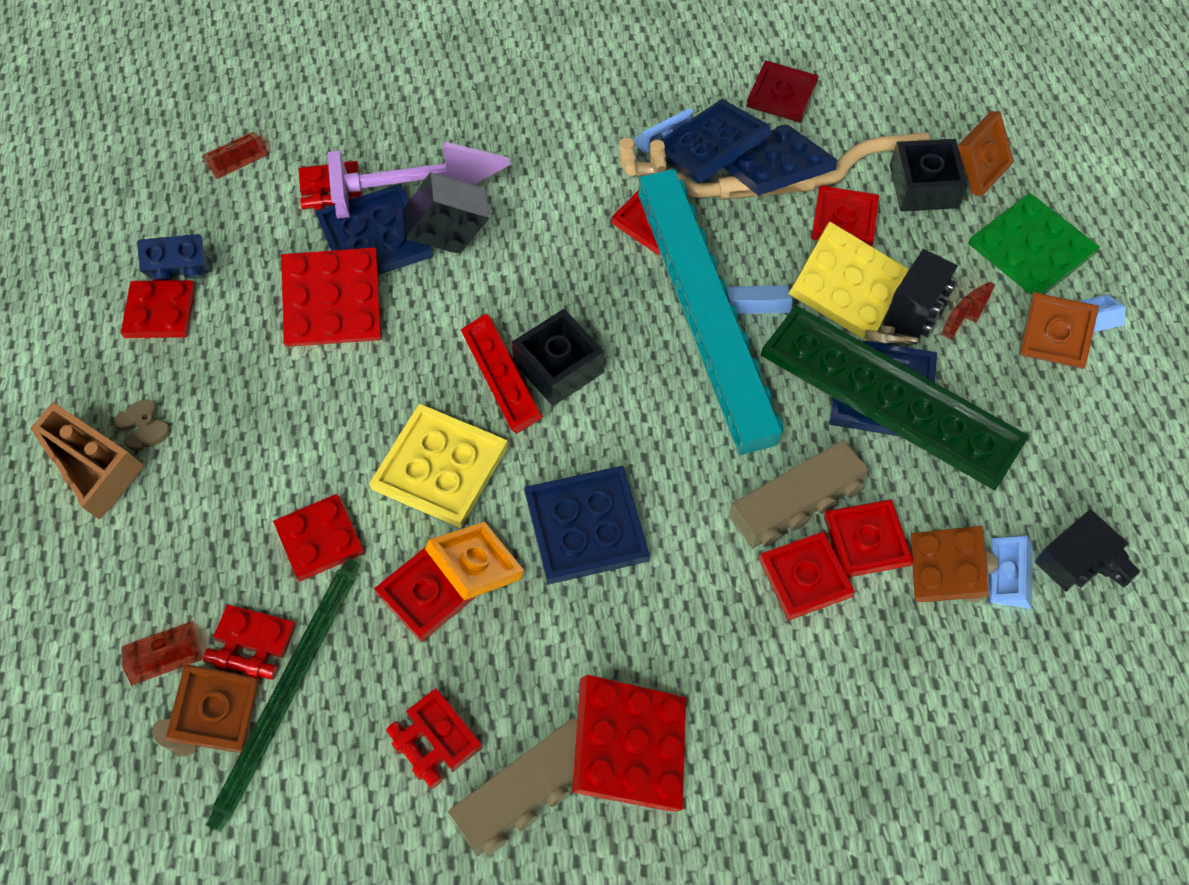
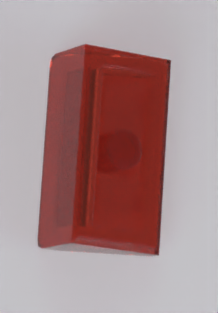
[201,132,269,179]
[122,621,203,686]

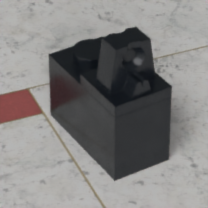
[1035,509,1140,592]

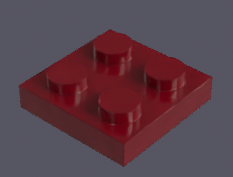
[746,60,819,123]

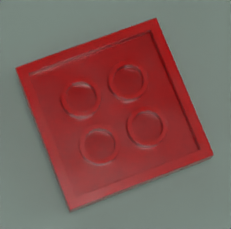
[281,248,382,347]
[572,674,686,812]

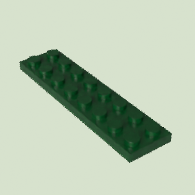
[760,305,1029,491]

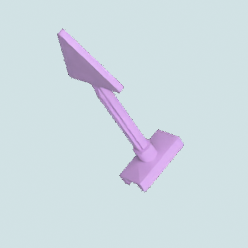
[328,142,510,219]

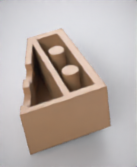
[30,402,144,520]

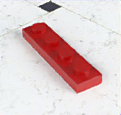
[461,313,544,434]

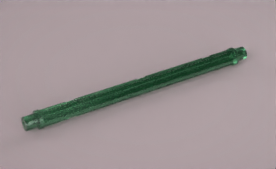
[205,558,360,833]

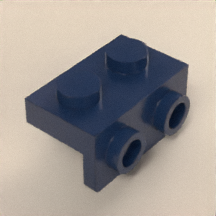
[137,234,212,281]

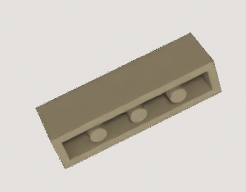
[729,440,869,549]
[448,717,577,857]

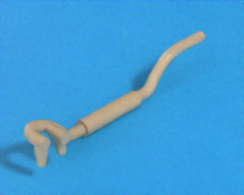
[619,132,930,200]

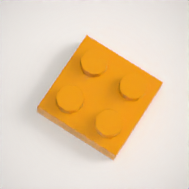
[425,522,524,601]

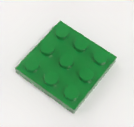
[968,193,1100,295]

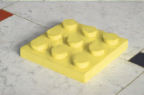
[788,222,909,341]
[369,404,508,528]

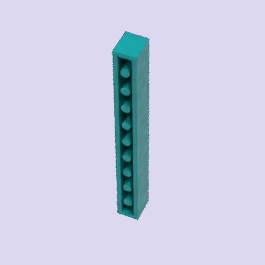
[638,169,783,455]

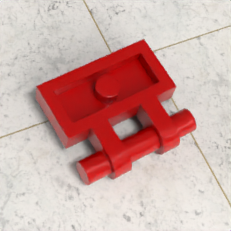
[298,161,361,211]
[203,604,296,680]
[386,688,482,789]

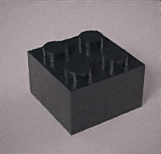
[890,139,968,211]
[402,172,489,253]
[883,249,958,345]
[512,309,604,406]

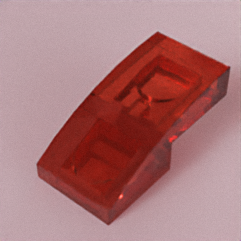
[941,282,996,340]

